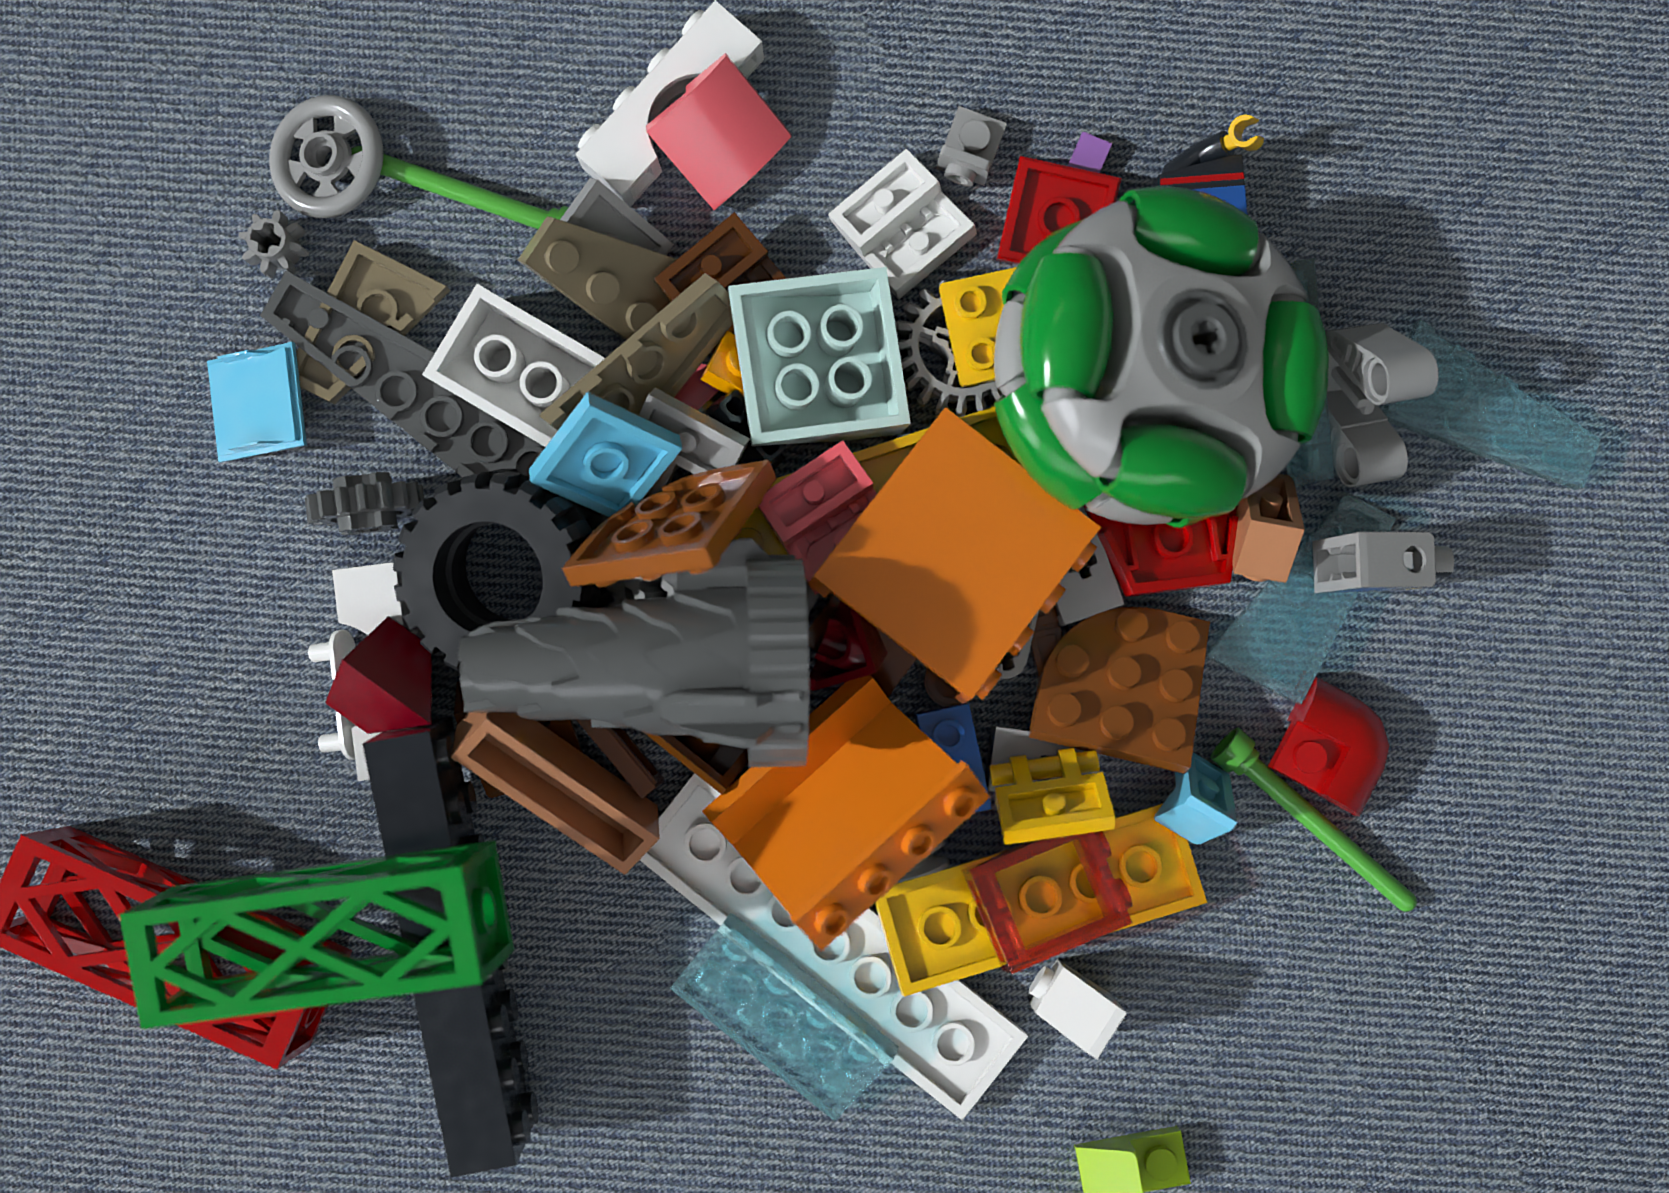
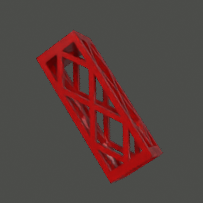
[0,826,353,1070]

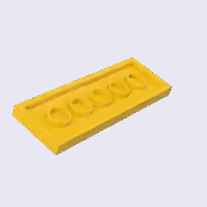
[875,803,1207,997]

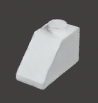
[1029,959,1127,1059]

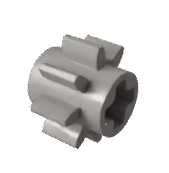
[238,210,310,278]

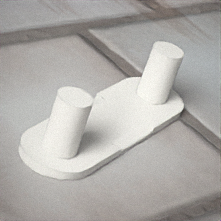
[308,630,356,760]

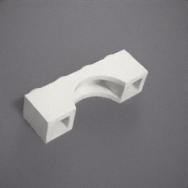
[576,0,764,207]
[332,562,432,781]

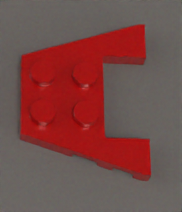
[1083,505,1239,597]

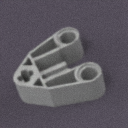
[1317,323,1439,487]

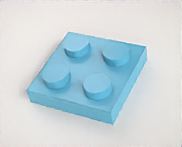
[529,392,683,517]

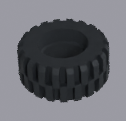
[393,468,609,671]

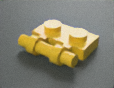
[989,748,1115,845]

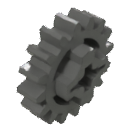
[304,472,424,536]

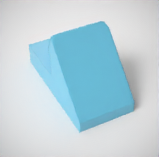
[1154,753,1237,845]

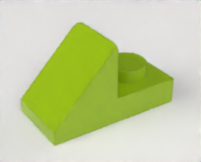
[1074,1126,1191,1193]

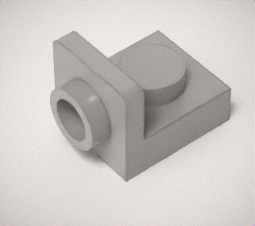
[936,106,1007,186]

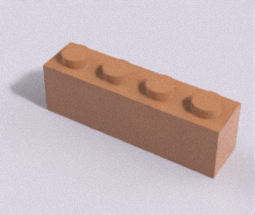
[451,712,660,875]

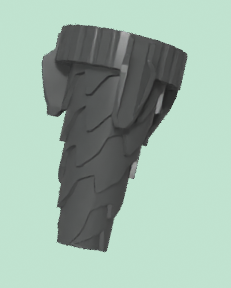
[458,538,809,767]

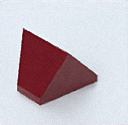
[809,598,888,691]
[325,616,431,734]

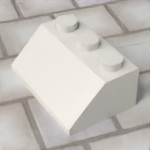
[422,284,605,447]

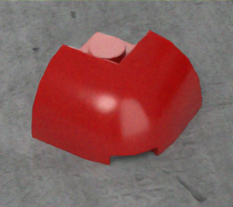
[1268,675,1389,816]

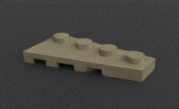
[539,273,733,431]

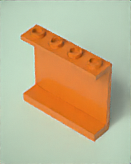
[808,407,1101,704]
[702,675,990,952]

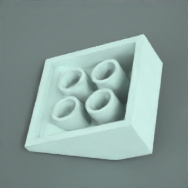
[728,267,911,446]

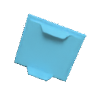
[207,342,307,463]

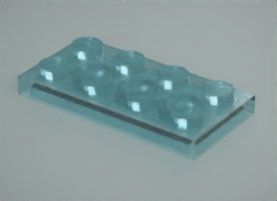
[669,913,899,1121]

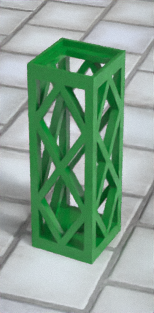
[119,840,515,1029]

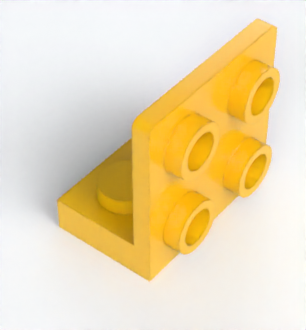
[939,267,1017,387]

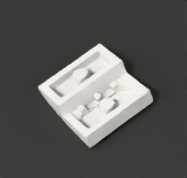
[828,149,977,299]

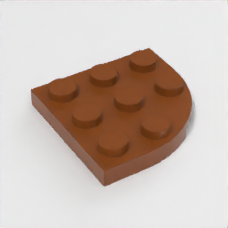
[562,460,777,587]
[1028,607,1210,774]

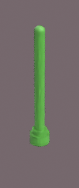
[351,146,569,229]
[1210,727,1417,912]

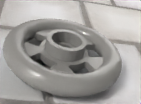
[269,95,384,218]

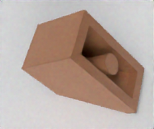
[1232,474,1305,583]

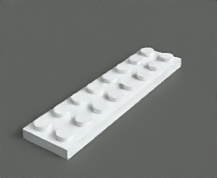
[640,773,1028,1120]

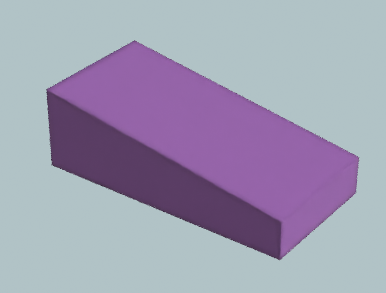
[1068,131,1112,173]

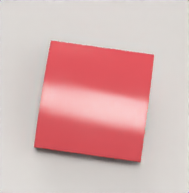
[646,53,792,210]
[758,440,877,595]

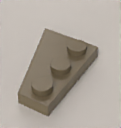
[517,216,677,341]
[296,240,451,405]

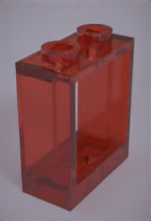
[962,831,1133,974]

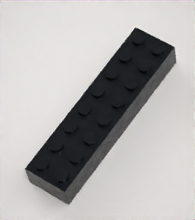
[362,717,539,1178]

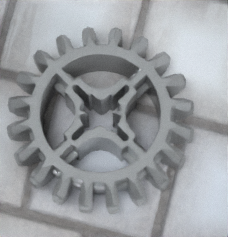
[896,277,1003,417]

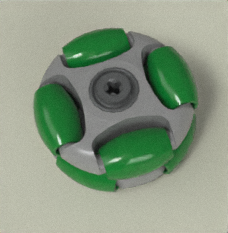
[994,186,1329,527]

